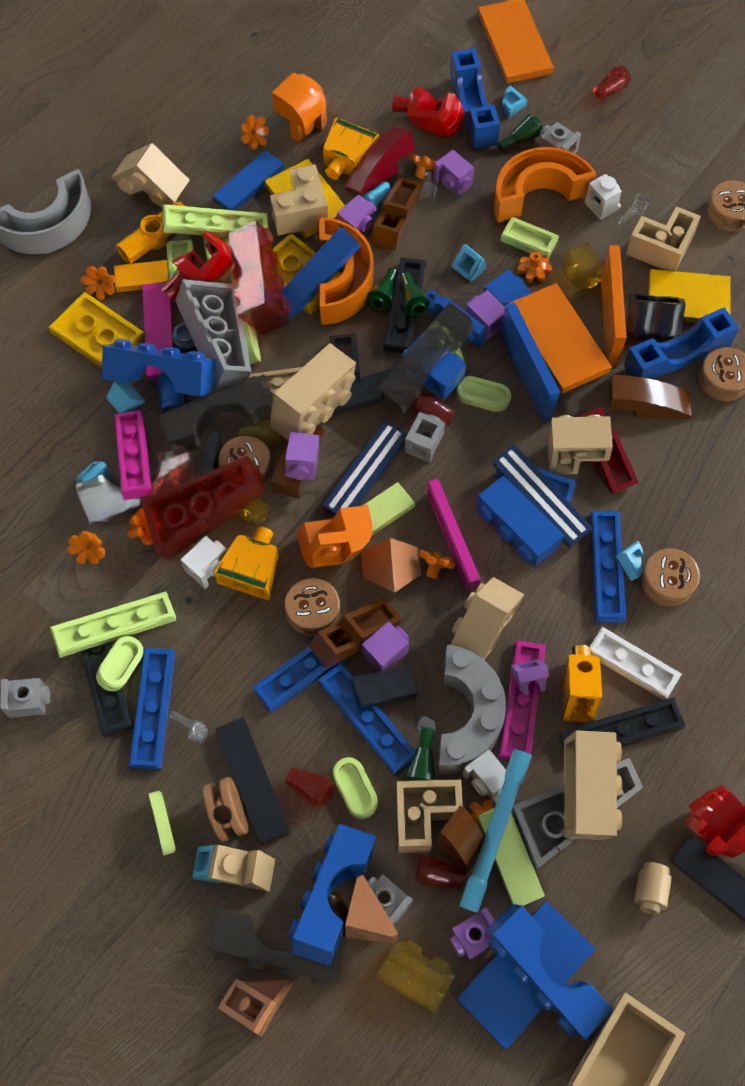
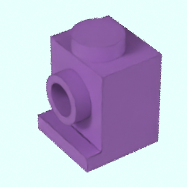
[433,150,474,195]
[337,195,377,233]
[449,907,495,961]

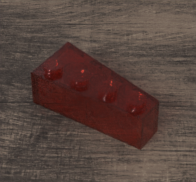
[229,221,291,335]
[141,456,267,560]

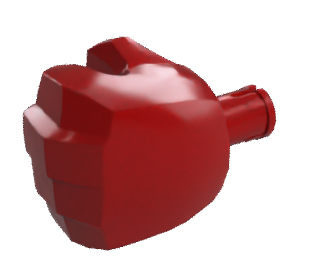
[391,87,464,138]
[161,231,233,301]
[685,785,745,858]

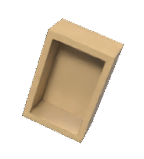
[270,343,356,441]
[564,731,622,840]
[567,992,686,1086]

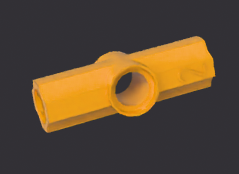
[116,201,185,264]

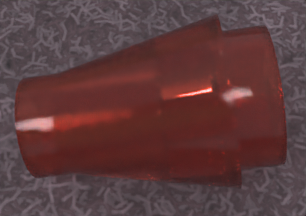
[593,65,631,100]
[412,392,456,426]
[285,767,335,806]
[415,854,465,890]

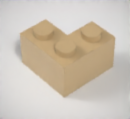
[111,143,189,208]
[270,164,328,236]
[626,206,701,271]
[548,415,613,475]
[451,577,524,660]
[396,780,463,854]

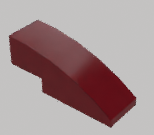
[345,126,415,196]
[578,407,639,494]

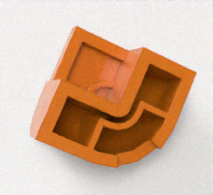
[272,73,327,142]
[297,505,373,568]

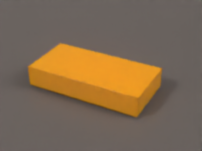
[114,260,169,293]

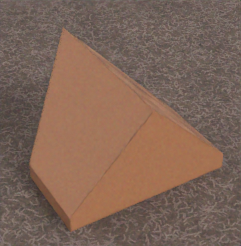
[361,538,421,593]
[345,874,398,943]
[218,976,297,1037]

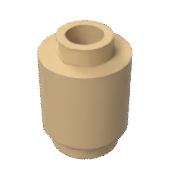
[634,862,672,915]

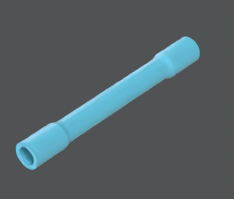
[459,749,532,913]

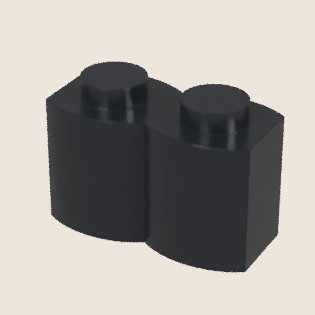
[625,294,686,340]

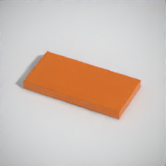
[478,0,554,84]
[601,245,626,368]
[509,283,612,393]

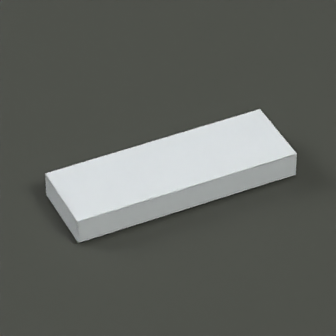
[589,627,682,700]

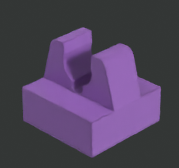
[510,659,549,695]

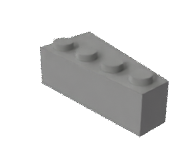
[175,279,251,392]
[511,758,643,869]

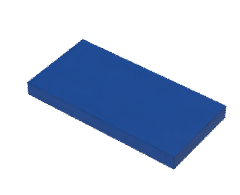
[500,302,560,424]
[456,901,596,1050]

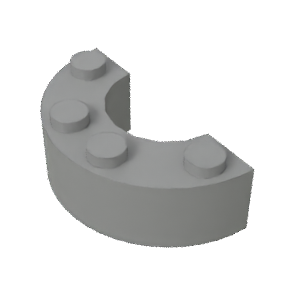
[0,169,91,254]
[438,645,506,774]

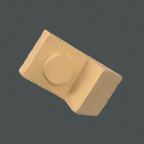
[207,845,275,892]

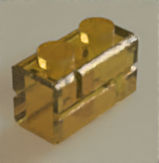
[377,939,455,1014]

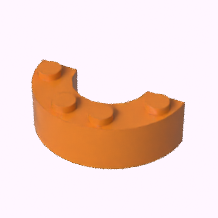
[494,147,597,223]
[319,218,374,325]

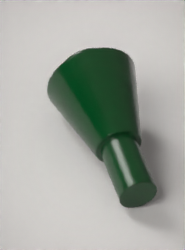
[498,114,543,152]
[367,267,398,311]
[400,272,430,316]
[405,727,436,781]

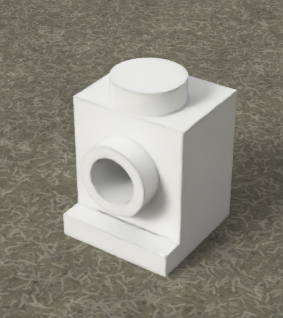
[585,174,622,220]
[181,536,227,589]
[462,750,506,803]

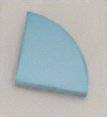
[502,86,527,118]
[616,541,644,581]

